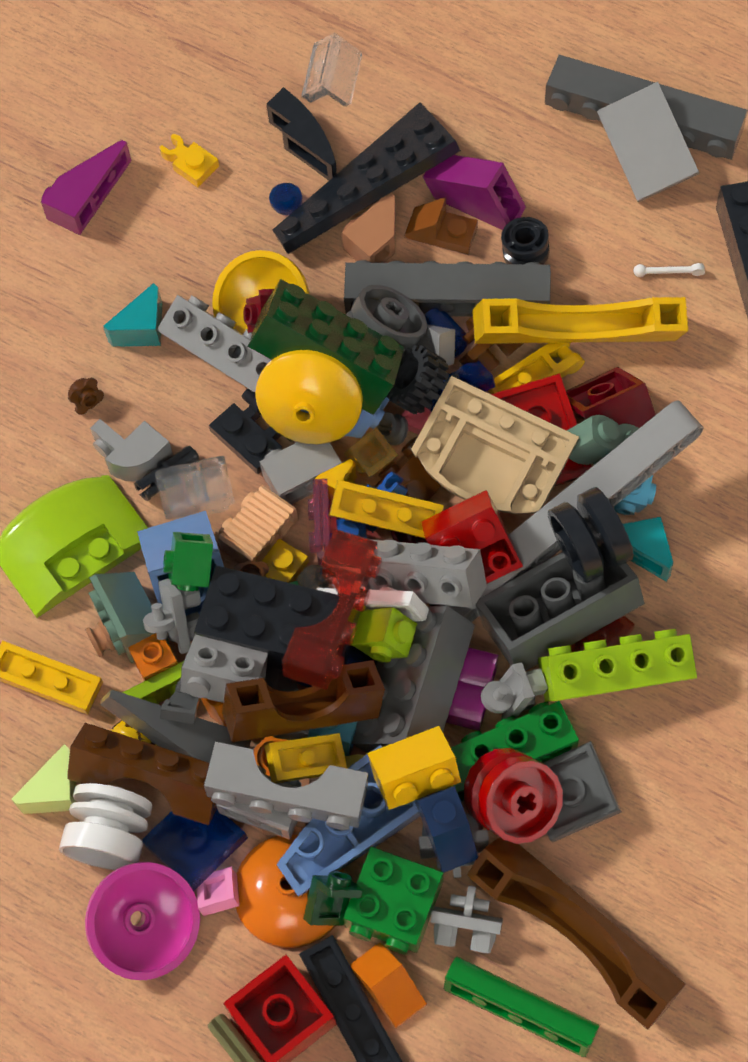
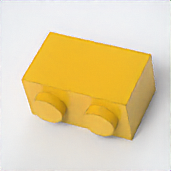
[367,726,461,810]

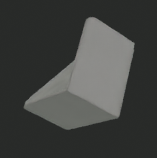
[418,325,455,365]

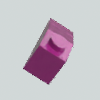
[41,140,132,235]

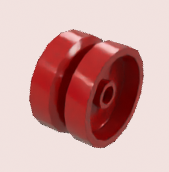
[464,748,563,844]

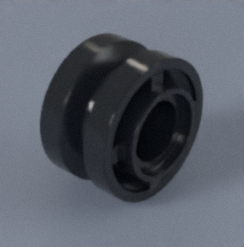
[501,217,550,265]

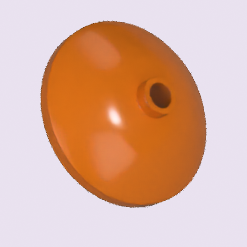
[235,834,345,949]

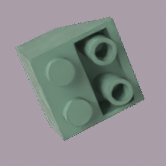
[89,572,170,663]

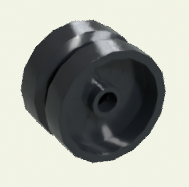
[548,487,634,583]

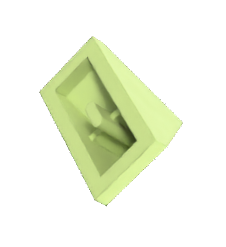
[11,744,76,814]

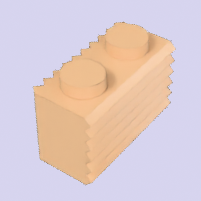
[218,485,298,563]

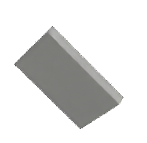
[597,82,699,202]

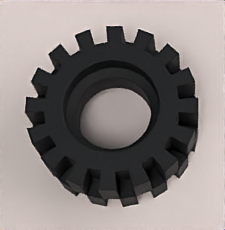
[387,345,449,414]

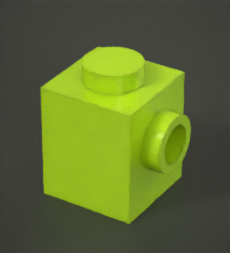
[351,607,417,662]

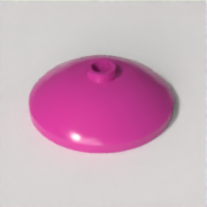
[85,862,200,980]

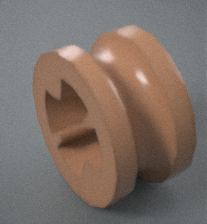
[85,621,116,658]

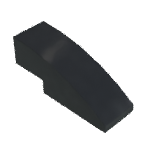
[266,87,337,180]

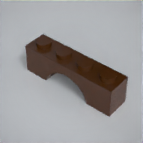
[222,660,385,742]
[67,723,217,825]

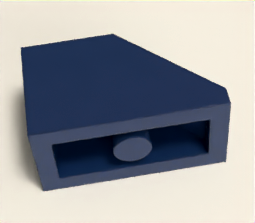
[414,786,478,873]

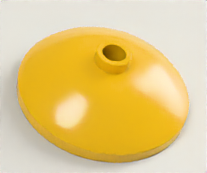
[212,250,310,334]
[255,350,363,444]

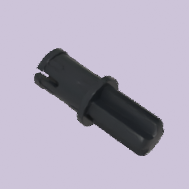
[134,446,200,501]

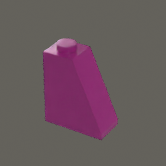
[422,155,526,230]

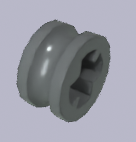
[374,412,408,446]

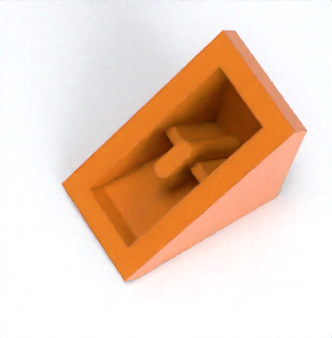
[350,942,427,1028]

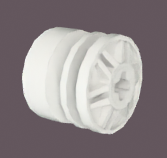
[59,783,153,870]

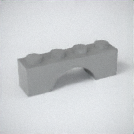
[204,742,368,830]

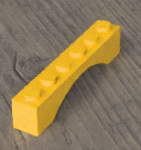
[473,297,688,344]

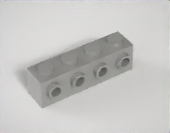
[157,295,271,392]
[331,537,487,608]

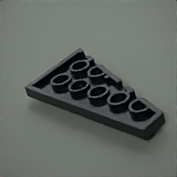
[272,102,460,254]

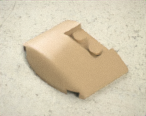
[411,376,579,514]

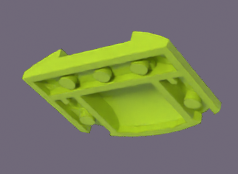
[0,475,148,618]

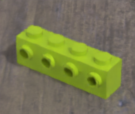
[538,628,697,702]

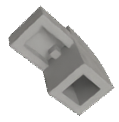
[90,419,173,481]

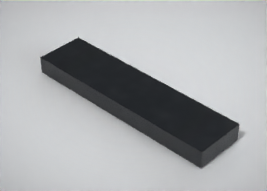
[299,935,402,1062]

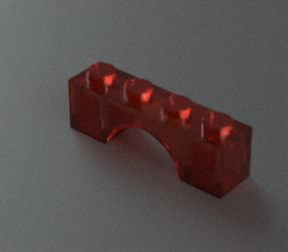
[282,529,382,690]

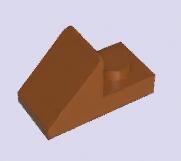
[404,198,478,255]

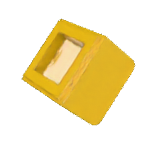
[314,459,357,500]

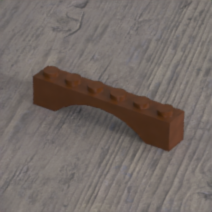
[466,837,686,1030]

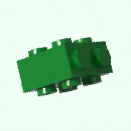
[343,847,444,955]

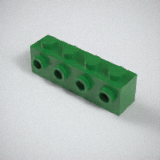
[451,701,579,802]

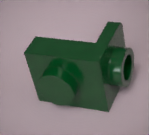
[303,871,363,925]

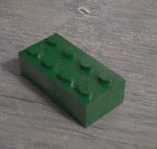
[247,279,404,415]

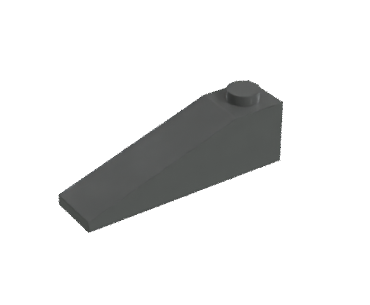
[100,689,251,763]

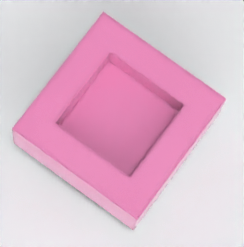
[196,867,239,916]

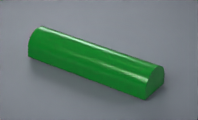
[444,956,600,1058]

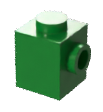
[163,532,213,591]

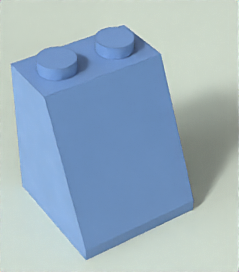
[137,511,224,616]

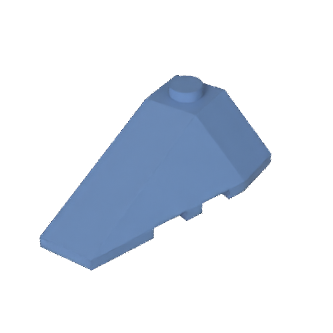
[276,745,420,897]

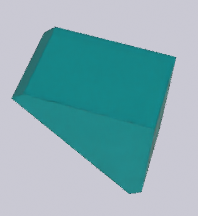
[103,283,163,347]
[623,517,674,582]

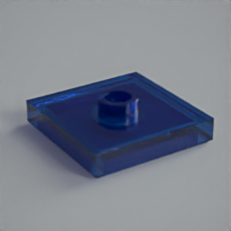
[142,809,248,892]

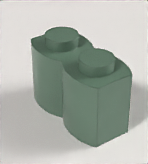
[567,415,639,465]

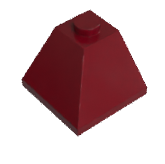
[566,367,656,428]

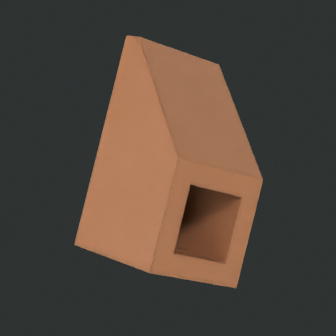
[342,192,396,263]

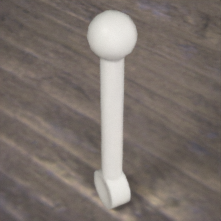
[633,263,705,277]

